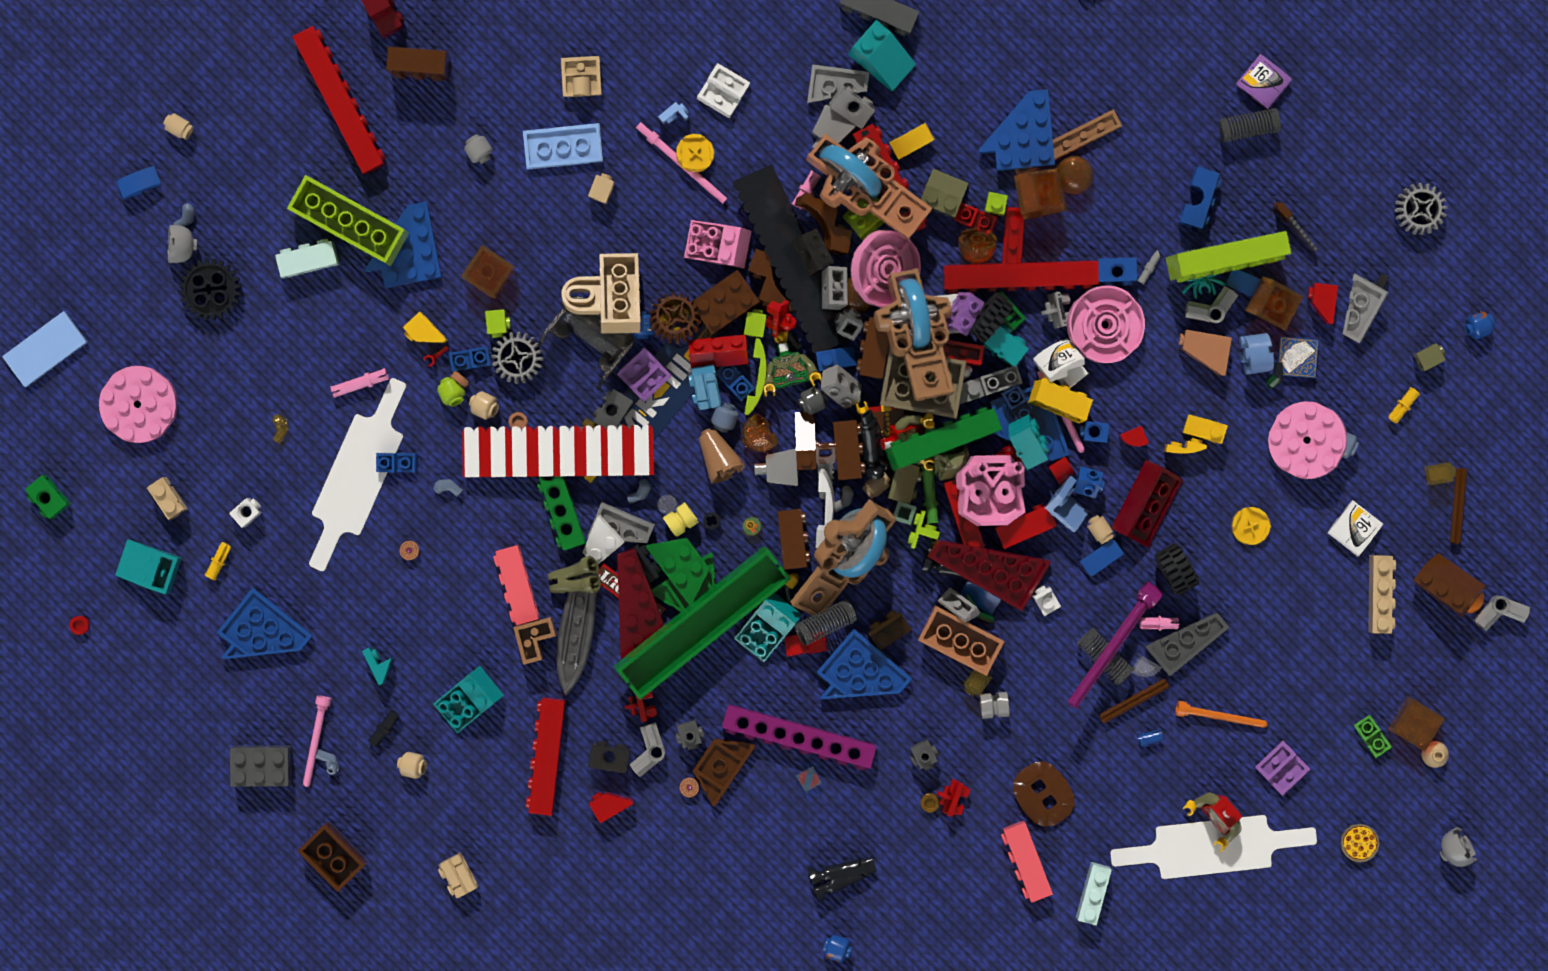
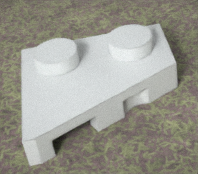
[583,514,624,564]

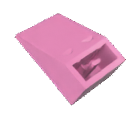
[684,220,752,269]

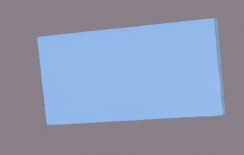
[523,123,603,170]
[2,311,88,388]

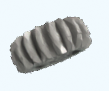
[1394,183,1447,235]
[491,332,544,384]

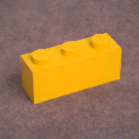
[1028,378,1093,423]

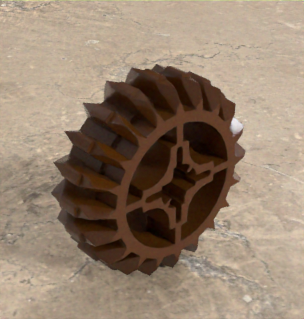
[649,292,701,344]

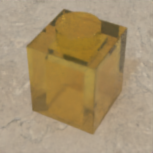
[1424,462,1456,485]
[963,669,992,696]

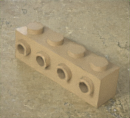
[1368,555,1396,633]

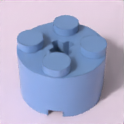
[1239,333,1274,375]

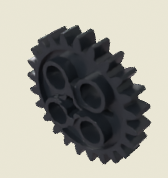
[179,258,242,321]

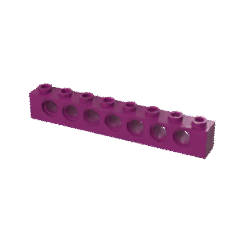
[722,704,877,771]

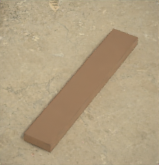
[1014,109,1122,179]

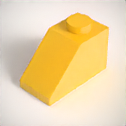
[403,312,448,343]
[1182,414,1228,444]

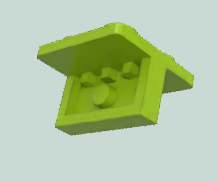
[842,197,885,241]
[908,510,940,549]

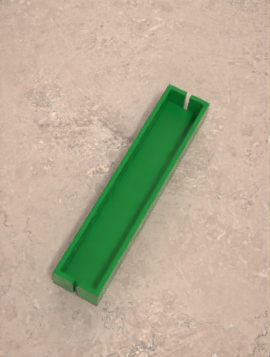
[613,546,791,699]

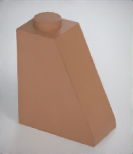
[1178,330,1232,376]

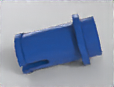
[1138,729,1163,747]

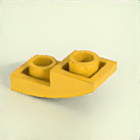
[890,122,935,160]
[1164,438,1207,453]

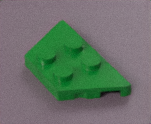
[646,538,710,605]
[652,552,716,612]

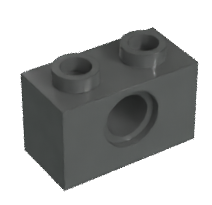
[593,389,634,429]

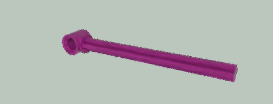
[1067,581,1163,709]

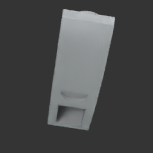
[959,365,1023,405]

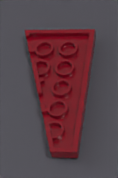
[928,540,1051,611]
[617,548,665,659]

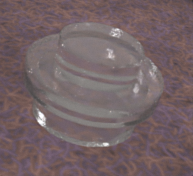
[658,495,677,514]

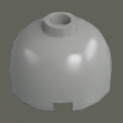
[168,225,197,263]
[1440,827,1477,867]

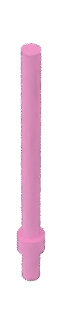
[636,122,728,204]

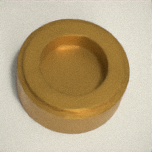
[920,793,940,813]

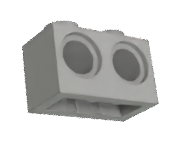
[821,364,862,409]

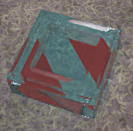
[796,766,822,793]

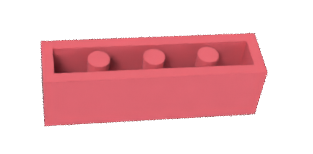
[493,545,540,626]
[1001,820,1053,903]

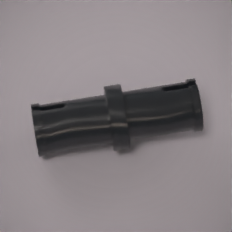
[368,710,400,747]

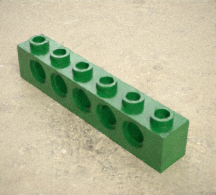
[537,476,586,551]

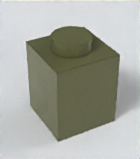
[1413,343,1446,372]

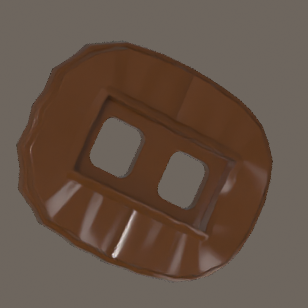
[1013,761,1075,827]

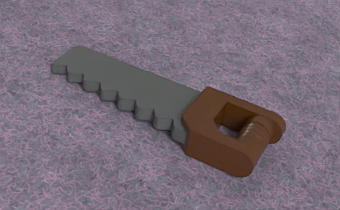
[1273,202,1317,251]
[815,441,836,499]

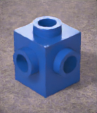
[1074,466,1105,499]

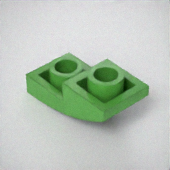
[1354,715,1392,758]

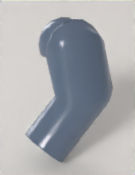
[173,203,195,227]
[433,479,463,497]
[627,479,651,504]
[316,749,339,775]

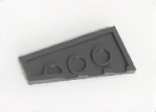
[1145,612,1229,676]

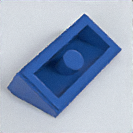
[960,580,1001,615]

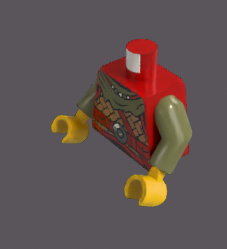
[880,413,935,471]
[1183,792,1242,852]

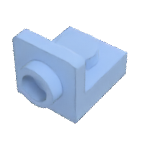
[658,102,689,124]

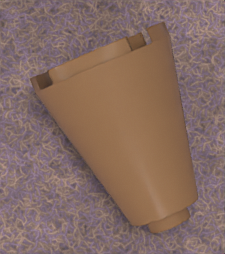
[699,428,745,484]

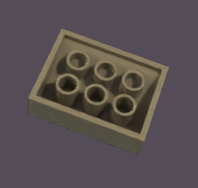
[880,348,966,419]

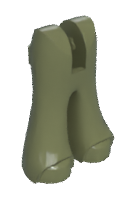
[547,556,601,594]

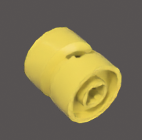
[663,502,699,537]

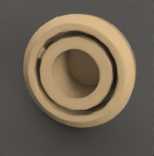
[1422,741,1449,768]

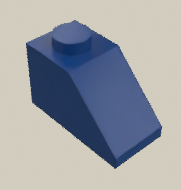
[816,346,857,372]

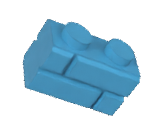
[689,364,721,410]

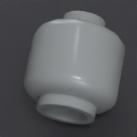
[464,134,493,164]

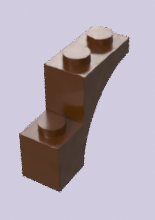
[795,193,852,256]
[748,249,795,314]

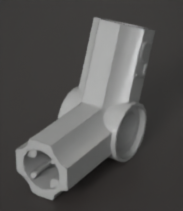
[1185,286,1238,324]
[1473,595,1530,631]
[629,722,666,777]

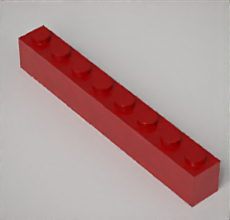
[292,26,386,175]
[942,260,1099,293]

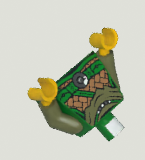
[764,343,822,397]

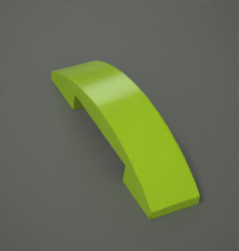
[745,338,767,415]

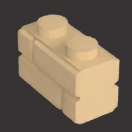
[147,477,188,520]
[438,852,479,898]

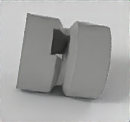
[980,692,1009,719]

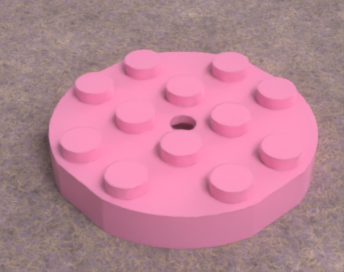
[851,230,921,308]
[1067,286,1145,363]
[99,366,178,443]
[1268,402,1347,479]

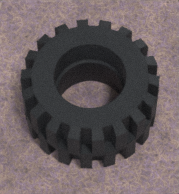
[1154,543,1199,596]

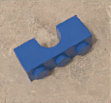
[1178,167,1221,230]

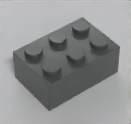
[230,746,292,787]

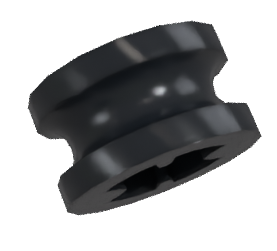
[703,512,720,529]

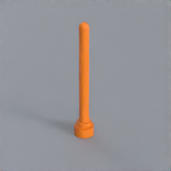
[1175,701,1268,728]

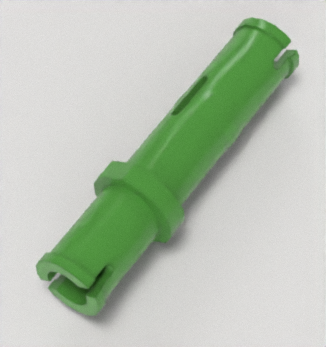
[921,466,939,524]

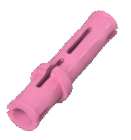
[331,368,389,398]

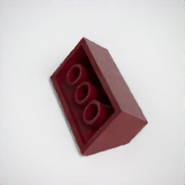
[1111,460,1184,548]

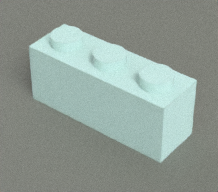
[275,239,340,279]
[1076,862,1112,926]

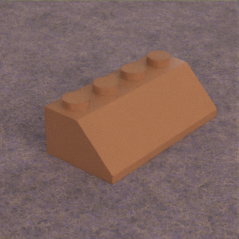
[918,605,1004,676]

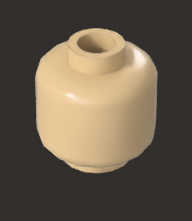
[469,391,499,420]
[397,752,427,779]

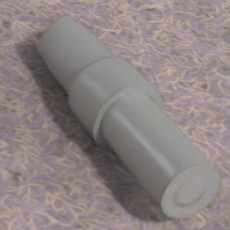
[1138,250,1160,285]

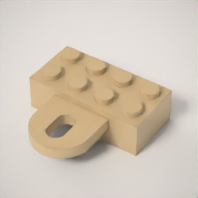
[562,253,640,333]

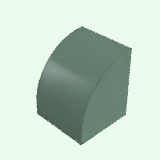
[893,501,916,525]

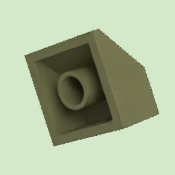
[921,169,968,219]
[887,464,923,504]

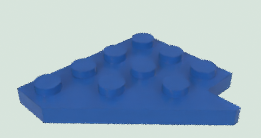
[979,89,1055,171]
[365,201,442,288]
[990,386,1070,461]
[217,587,313,659]
[816,629,912,699]

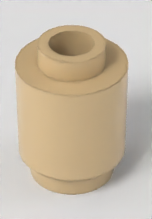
[163,113,194,140]
[862,472,891,499]
[1087,515,1114,545]

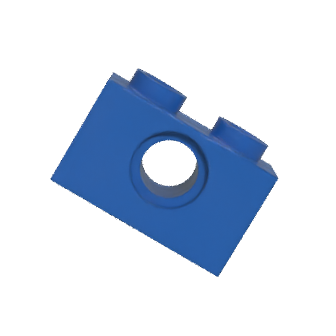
[1096,257,1137,286]

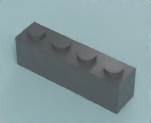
[839,0,919,36]

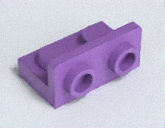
[945,292,984,335]

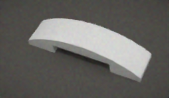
[816,469,835,548]

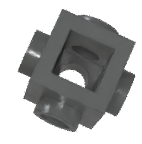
[835,307,864,341]
[676,719,705,750]
[910,739,939,770]

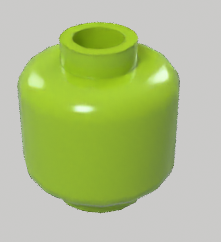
[437,377,465,407]

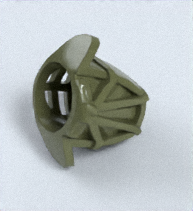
[933,444,969,481]

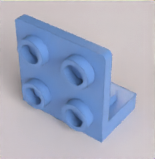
[1045,476,1089,532]

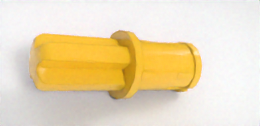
[1388,387,1420,423]
[205,542,231,580]

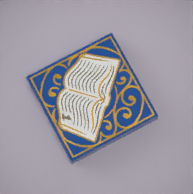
[1277,337,1319,378]

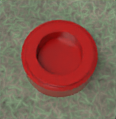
[69,616,90,635]

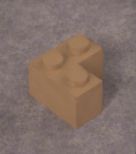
[513,617,557,665]

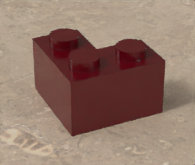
[361,0,405,39]

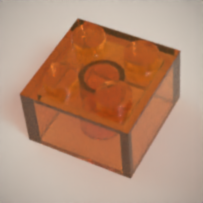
[1014,169,1064,214]
[461,245,516,299]
[1245,276,1304,331]
[1388,697,1445,751]

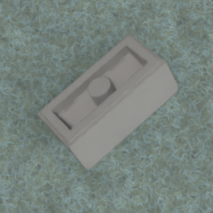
[938,587,980,623]

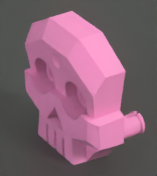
[956,455,1025,526]

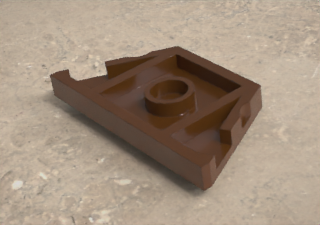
[693,738,756,807]

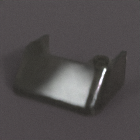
[537,296,634,391]

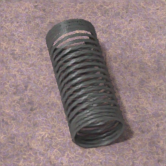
[1219,108,1281,143]
[795,599,857,646]
[1077,628,1133,686]

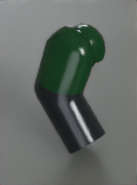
[1266,362,1283,388]

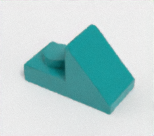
[362,647,394,685]

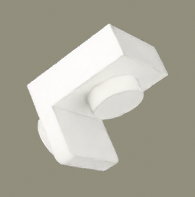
[1033,586,1061,616]

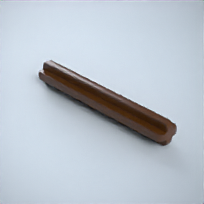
[1450,468,1467,544]
[1099,679,1169,723]

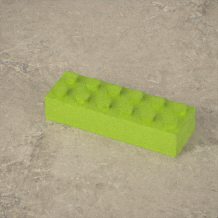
[287,175,409,266]
[1165,231,1291,283]

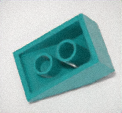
[848,20,916,92]

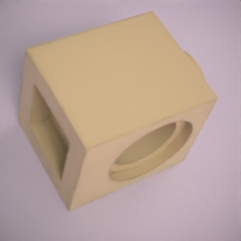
[588,173,615,204]

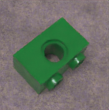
[25,475,71,519]

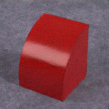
[1118,426,1149,447]
[1048,457,1076,486]

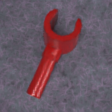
[423,346,449,367]

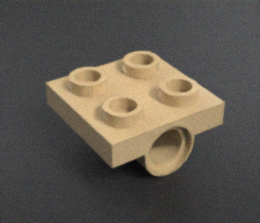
[561,56,602,97]

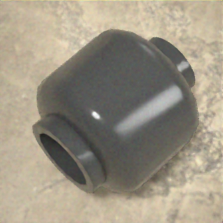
[798,387,828,415]

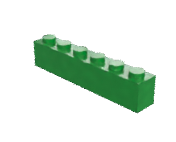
[885,407,1002,471]

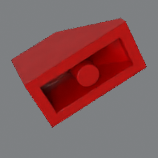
[1307,283,1338,325]
[589,792,634,823]

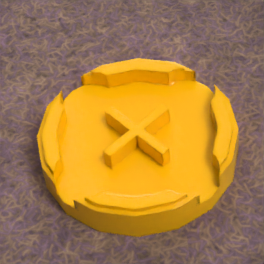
[676,134,714,173]
[1231,507,1271,545]

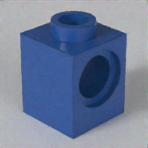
[1080,421,1109,443]

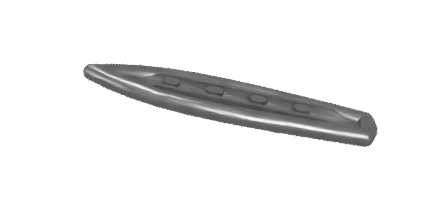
[556,573,598,695]

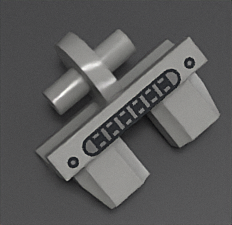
[1041,292,1070,329]

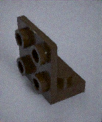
[867,610,912,651]

